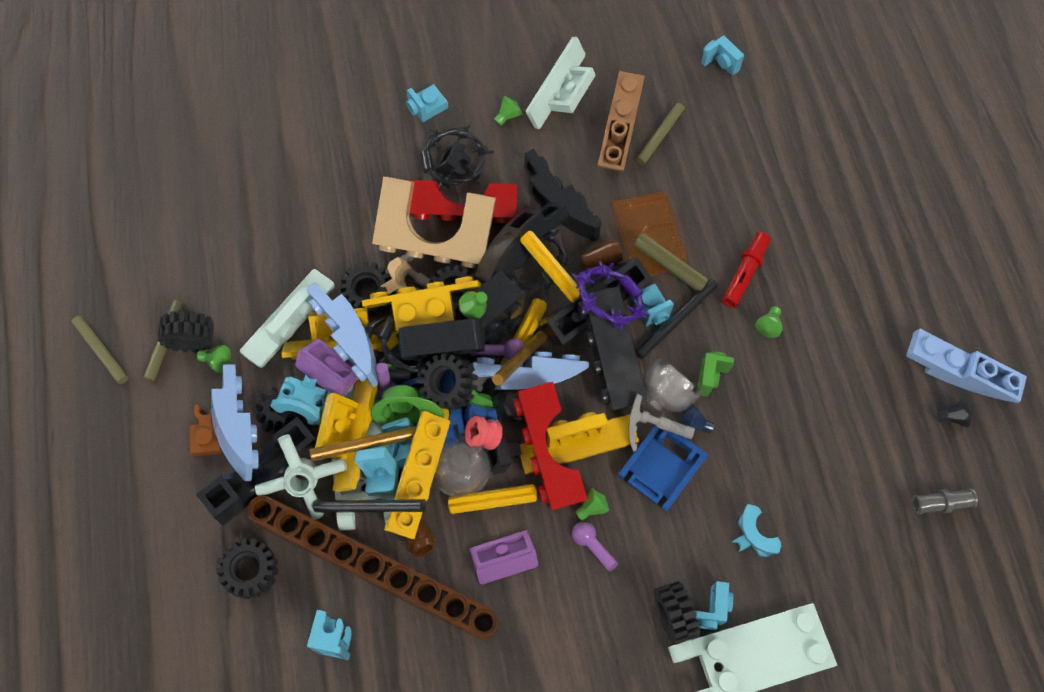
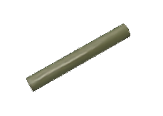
[636,103,685,165]
[143,300,184,382]
[71,315,129,384]

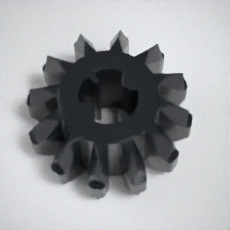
[256,387,306,434]

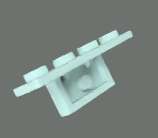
[526,37,596,129]
[240,269,335,368]

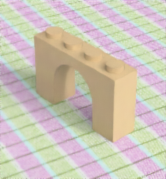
[372,177,496,269]

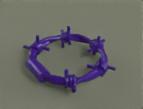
[571,261,650,331]

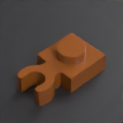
[190,405,223,457]

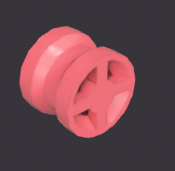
[465,416,502,450]

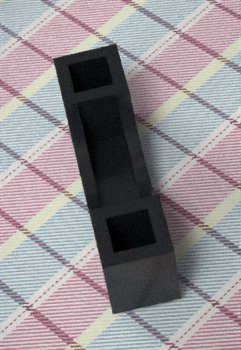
[196,417,317,526]

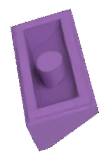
[295,338,358,396]
[469,530,538,584]

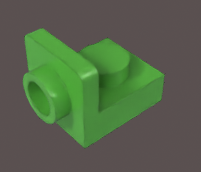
[696,352,734,397]

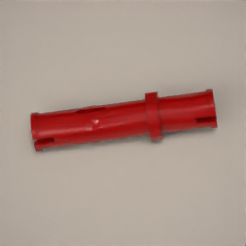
[722,232,771,308]

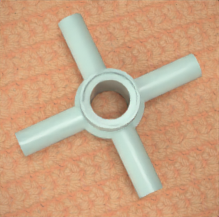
[255,434,347,520]

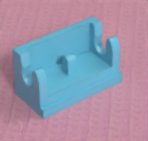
[307,610,352,660]

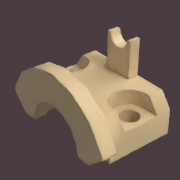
[381,257,420,296]

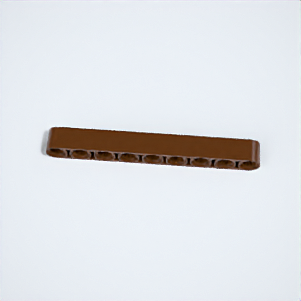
[247,495,498,640]

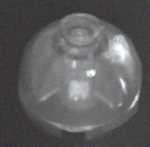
[643,356,702,412]
[433,437,491,496]

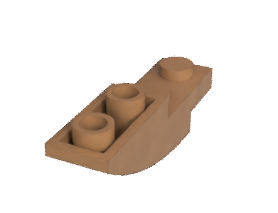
[597,71,645,172]

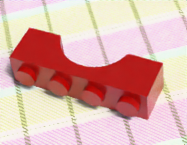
[408,180,518,223]
[513,381,588,510]

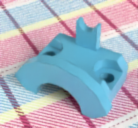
[270,375,329,425]
[732,504,782,557]

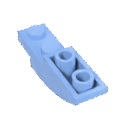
[306,282,378,387]
[906,329,1027,403]
[468,352,589,391]
[211,365,258,481]

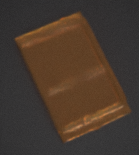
[612,191,688,276]

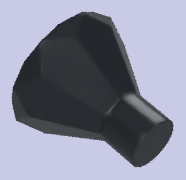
[937,399,973,428]

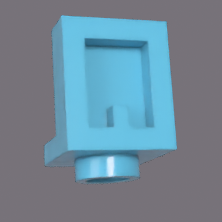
[701,35,744,76]
[406,84,448,123]
[630,284,674,326]

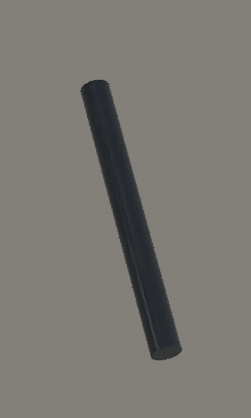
[635,279,718,360]
[313,499,427,513]

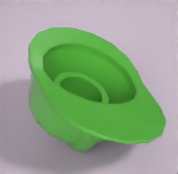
[371,385,444,426]

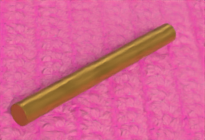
[492,331,547,386]
[309,426,417,461]

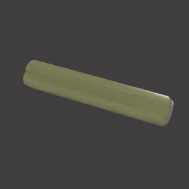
[634,233,707,291]

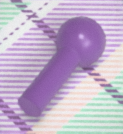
[471,338,524,360]
[376,363,397,400]
[572,521,618,571]

